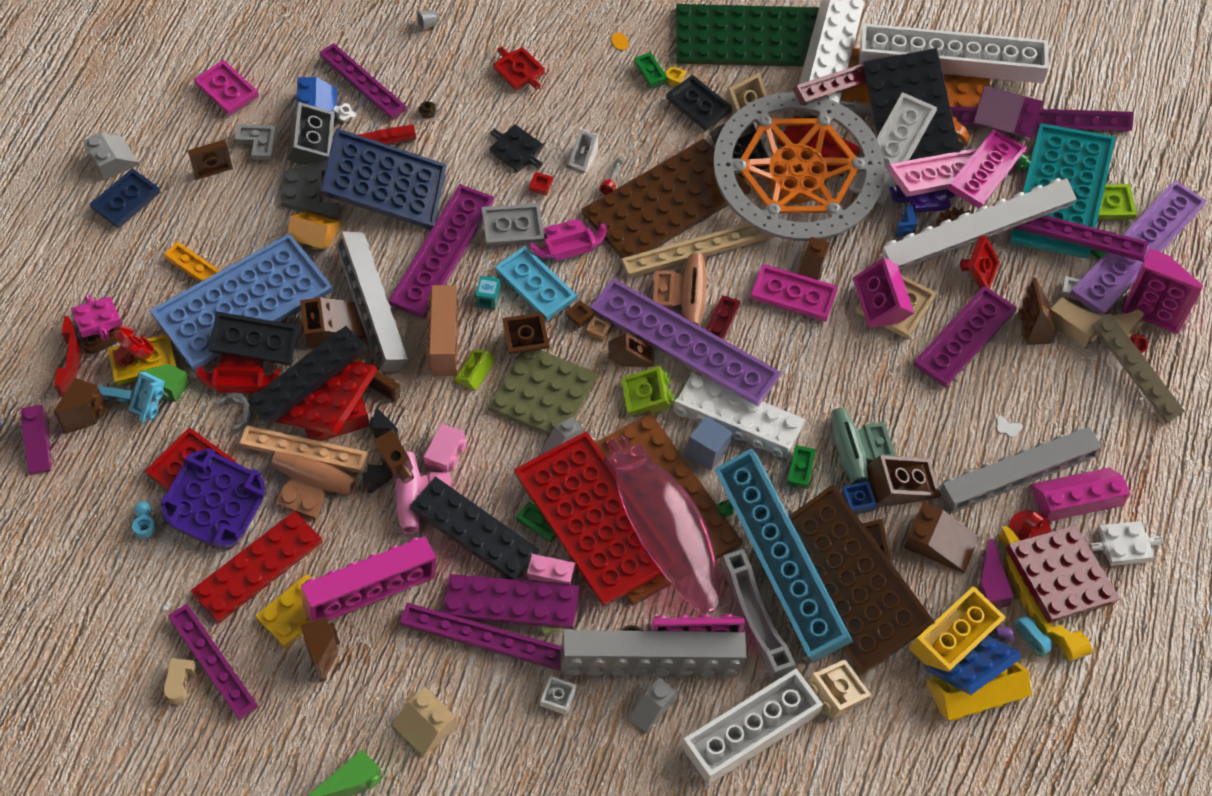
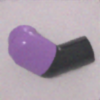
[988,626,1016,643]

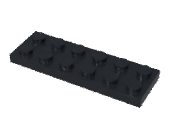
[247,325,368,427]
[409,476,540,580]

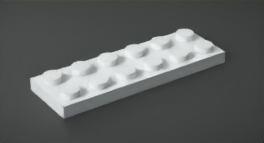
[849,92,937,206]

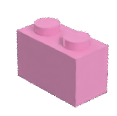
[424,423,467,472]
[527,554,575,585]

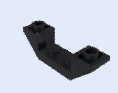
[363,409,399,493]

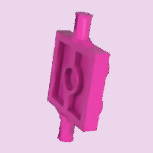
[71,295,122,341]

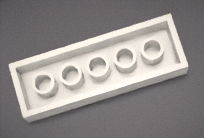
[682,669,823,785]

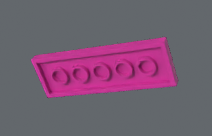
[947,128,1027,208]

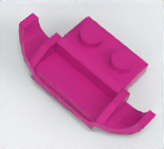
[529,219,607,261]

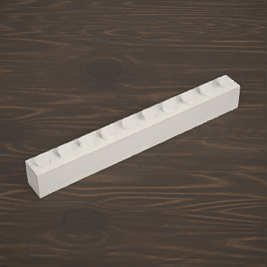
[882,178,1076,270]

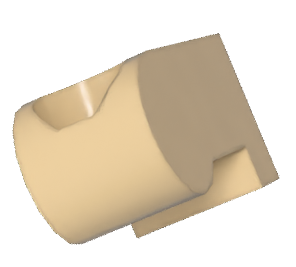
[164,658,197,706]

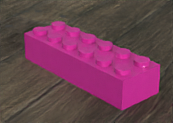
[301,536,436,622]

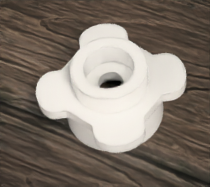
[333,103,356,122]

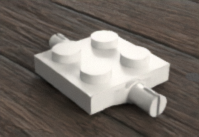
[1089,521,1163,566]

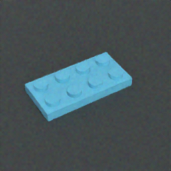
[495,246,577,321]

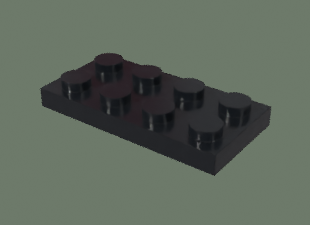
[209,311,299,366]

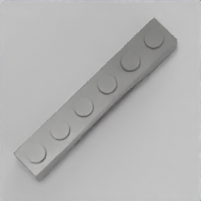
[721,549,796,682]

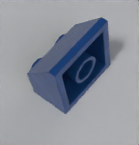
[296,77,338,120]

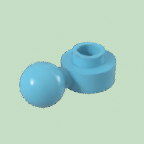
[132,501,156,539]

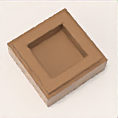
[585,316,612,342]

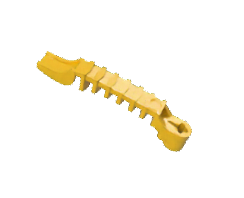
[998,526,1092,662]

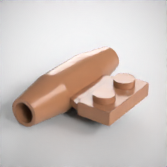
[653,253,707,326]
[270,451,356,520]

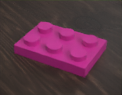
[194,60,259,116]

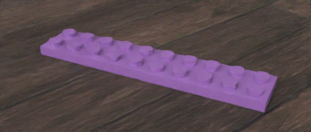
[1070,180,1207,316]
[590,278,781,406]

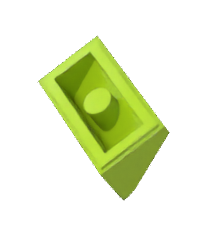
[454,350,495,391]

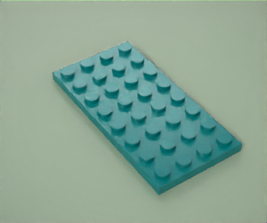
[1010,123,1116,259]

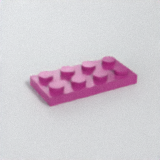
[750,264,838,322]

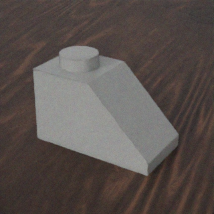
[541,417,584,454]
[629,677,677,733]

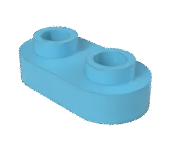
[1015,616,1052,657]

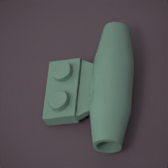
[831,408,895,485]

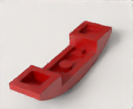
[54,316,81,397]

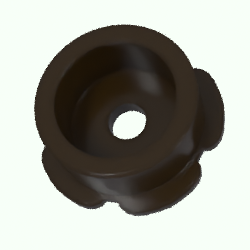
[418,101,437,119]

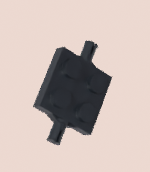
[489,124,543,172]

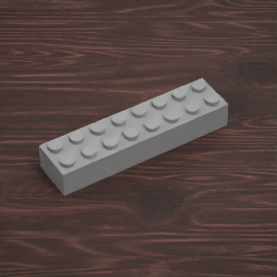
[560,630,747,677]

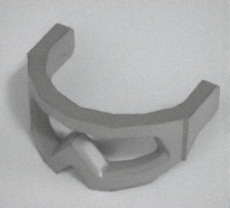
[218,392,252,433]

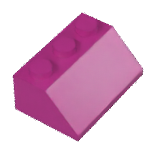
[853,257,914,328]

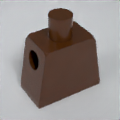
[374,429,414,484]

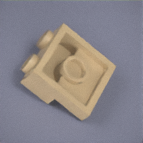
[807,659,871,719]

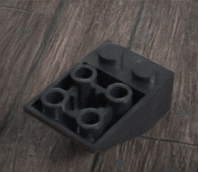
[709,123,769,179]

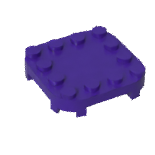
[161,448,266,550]

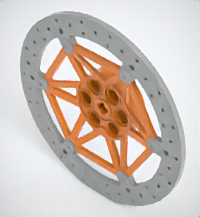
[713,92,885,241]

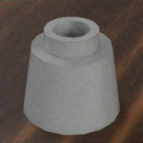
[417,10,439,31]

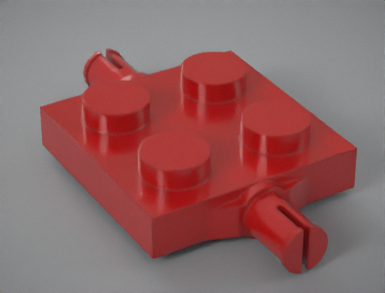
[493,46,545,91]

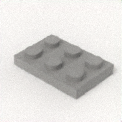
[481,203,545,246]

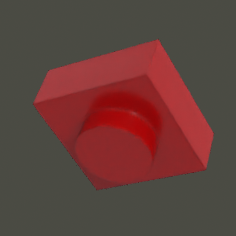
[529,172,553,196]

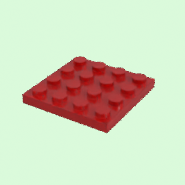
[275,361,377,435]

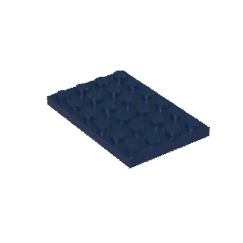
[319,128,447,230]

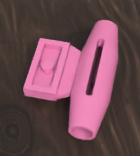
[395,452,451,534]

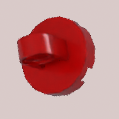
[113,326,154,367]
[1008,510,1052,541]

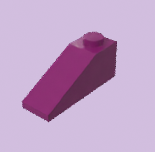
[21,405,51,475]
[978,539,1014,608]

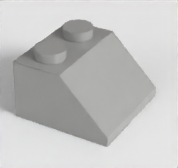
[83,132,139,180]

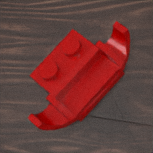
[196,355,280,393]

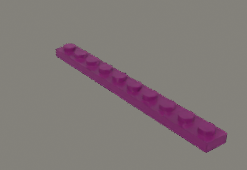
[950,106,1134,131]

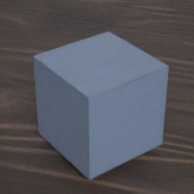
[685,416,733,471]

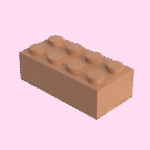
[426,285,459,376]

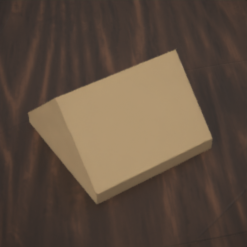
[726,73,768,115]

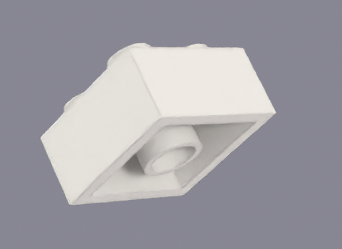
[540,676,577,715]

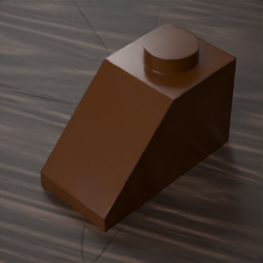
[798,237,830,280]
[608,333,654,367]

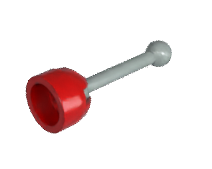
[599,157,623,195]

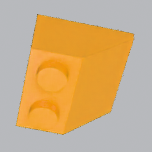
[287,211,341,251]

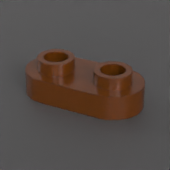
[82,326,120,354]

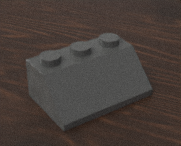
[286,102,335,165]

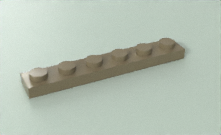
[1092,313,1185,424]

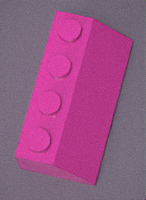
[1030,467,1131,522]

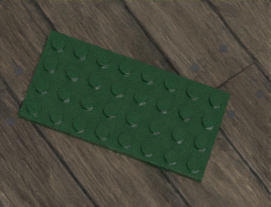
[676,4,819,67]

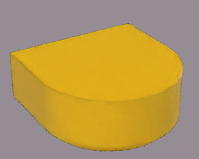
[665,67,686,87]

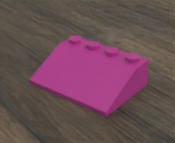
[1121,248,1203,334]
[649,614,745,632]

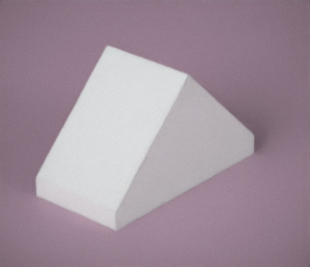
[568,129,598,172]

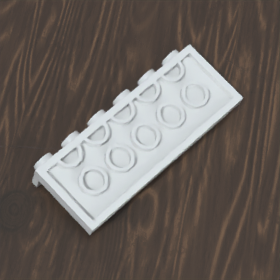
[673,373,805,459]

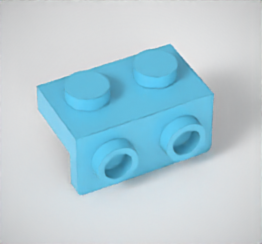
[128,371,165,422]

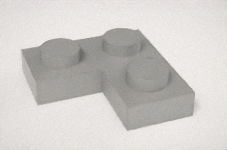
[235,124,276,161]

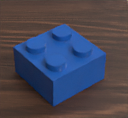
[841,481,876,514]

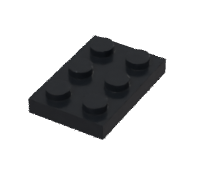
[666,74,732,131]

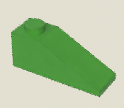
[308,750,382,796]

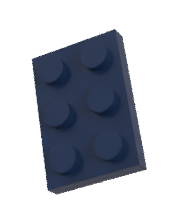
[90,168,161,228]

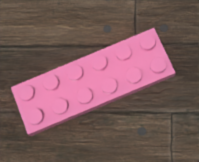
[887,148,978,197]

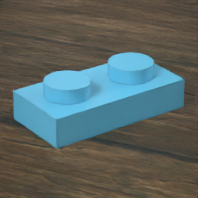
[97,385,134,403]

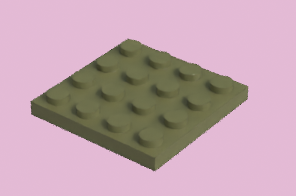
[488,350,598,436]

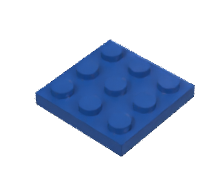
[926,635,1021,696]

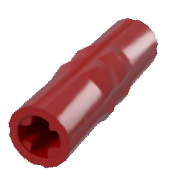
[358,124,417,145]

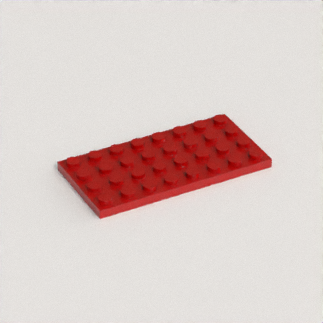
[514,431,678,607]

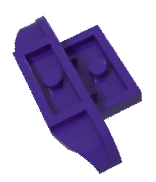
[889,185,956,213]

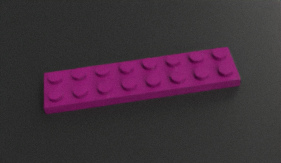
[389,184,495,319]

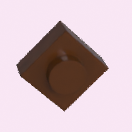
[566,300,594,328]

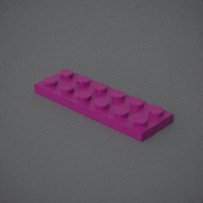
[913,286,1017,388]
[442,574,580,630]

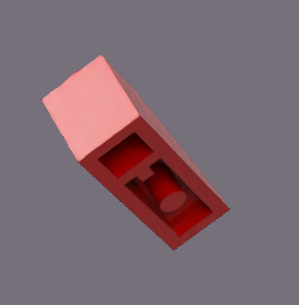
[305,397,370,442]

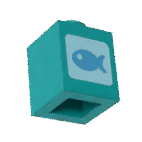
[475,276,501,310]

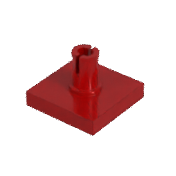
[959,236,1000,290]

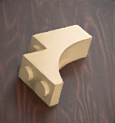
[1050,297,1145,347]

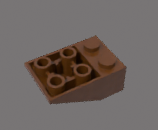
[1018,277,1055,345]
[300,297,367,347]

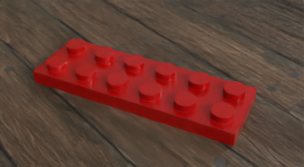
[190,510,323,624]

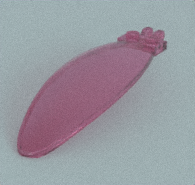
[604,435,720,612]

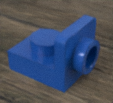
[895,205,917,237]

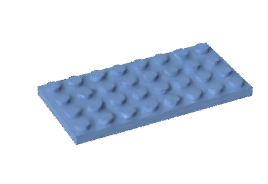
[150,233,333,371]

